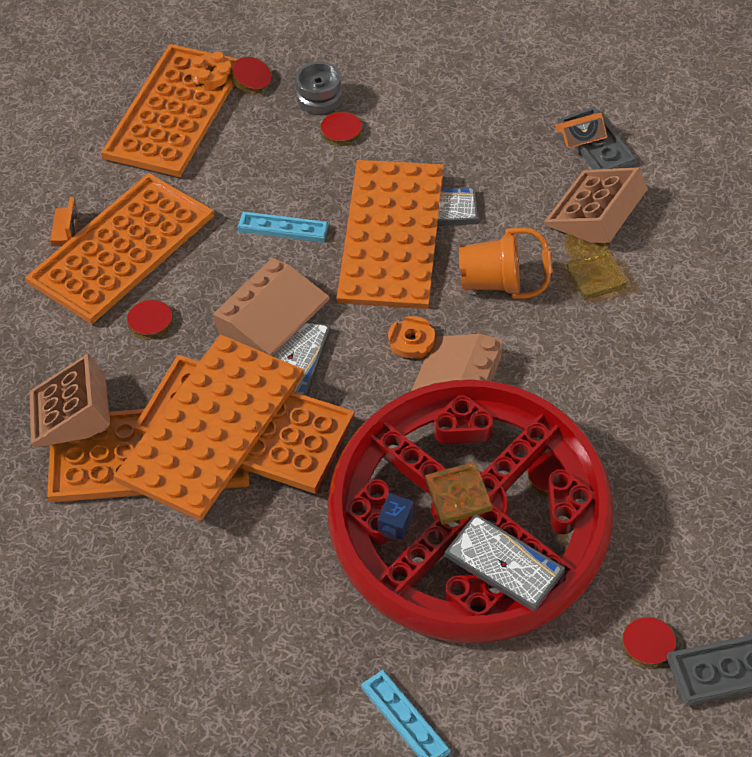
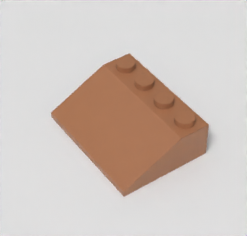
[544,167,648,244]
[212,258,330,356]
[411,334,503,413]
[30,353,110,448]

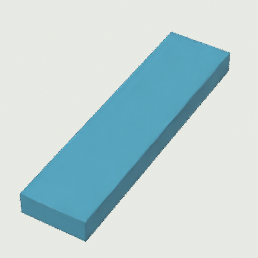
[237,212,329,243]
[361,670,451,757]

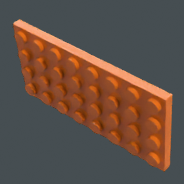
[101,44,238,177]
[337,160,444,309]
[25,173,214,325]
[113,334,304,521]
[133,355,355,494]
[47,409,250,503]

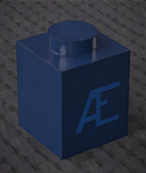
[377,493,414,540]

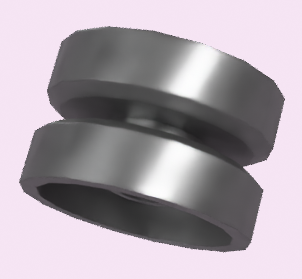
[296,62,342,114]

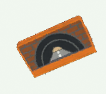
[555,112,607,148]
[50,197,79,246]

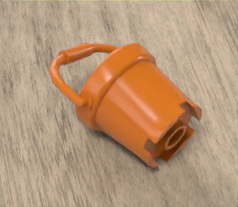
[459,227,553,299]

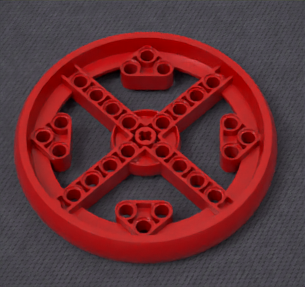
[327,379,614,644]

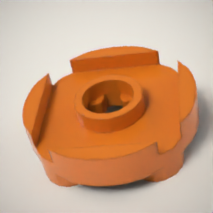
[190,51,232,88]
[388,316,435,360]

